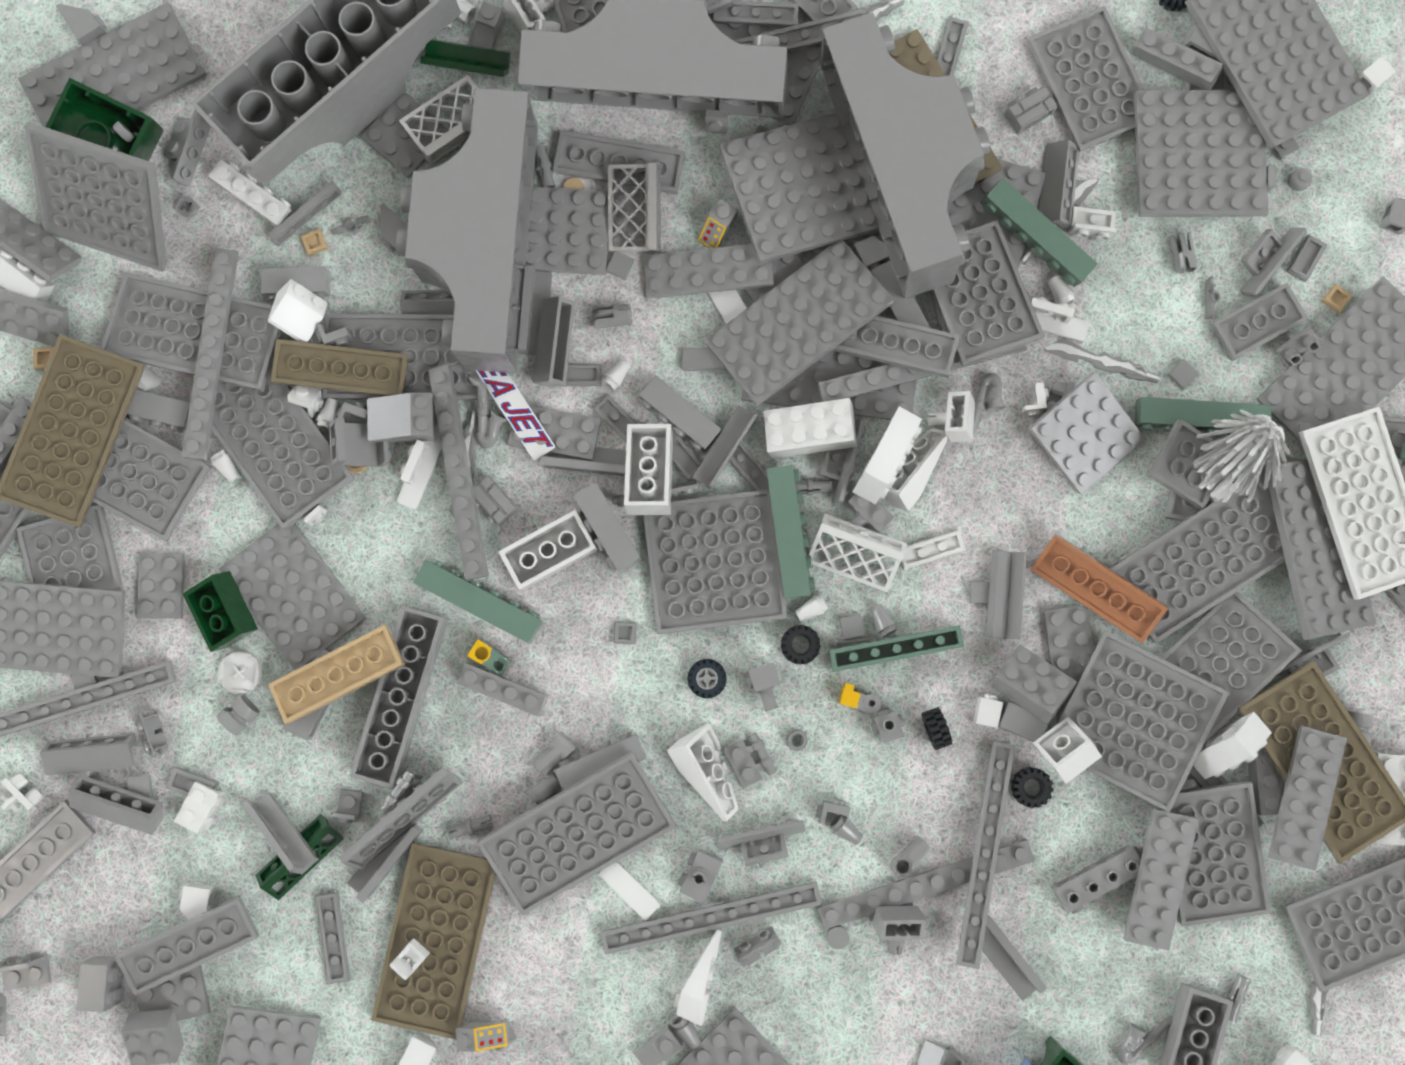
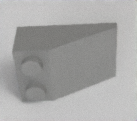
[367,393,434,442]

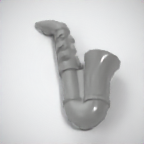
[973,373,1006,433]
[469,376,507,448]
[1117,1016,1172,1064]

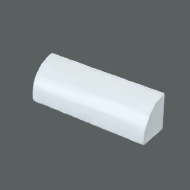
[399,1032,437,1065]

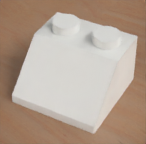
[268,279,327,342]
[1033,717,1102,784]

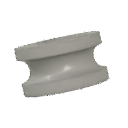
[176,197,198,218]

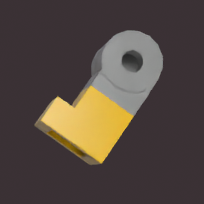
[838,682,882,713]

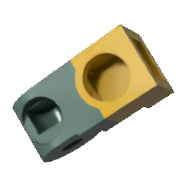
[467,638,511,676]

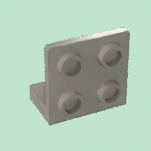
[0,952,52,991]

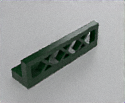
[420,39,511,77]
[255,814,344,900]

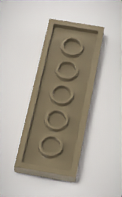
[271,339,408,396]

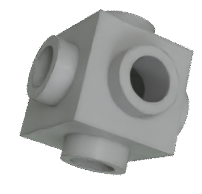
[871,708,904,743]

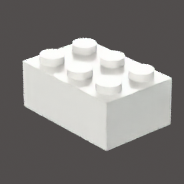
[1193,712,1272,779]

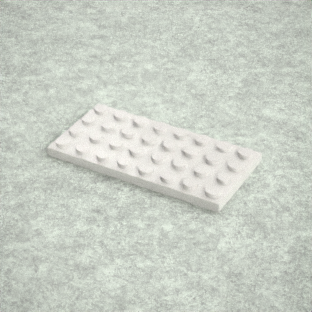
[1298,406,1405,600]

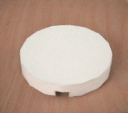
[218,651,262,695]

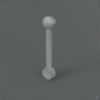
[831,634,876,647]

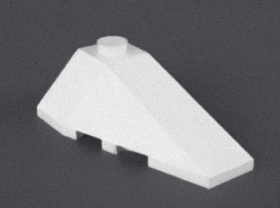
[884,428,948,511]
[667,723,739,822]
[673,928,722,1026]

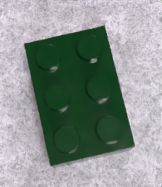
[183,571,258,652]

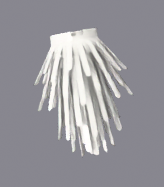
[1193,410,1290,503]

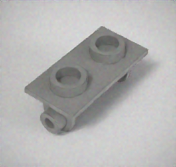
[136,710,169,757]
[734,927,782,966]

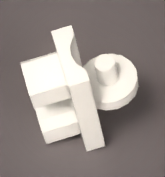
[0,773,43,813]

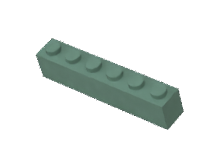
[980,178,1098,287]
[1135,397,1272,435]
[767,465,815,599]
[413,559,543,644]
[828,625,964,672]

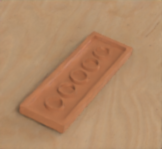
[1030,533,1168,643]

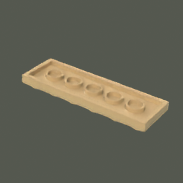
[268,625,405,725]

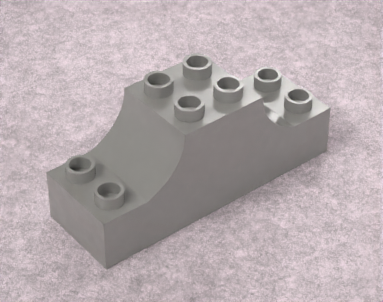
[190,0,461,185]
[518,0,788,118]
[821,12,990,299]
[396,88,538,373]

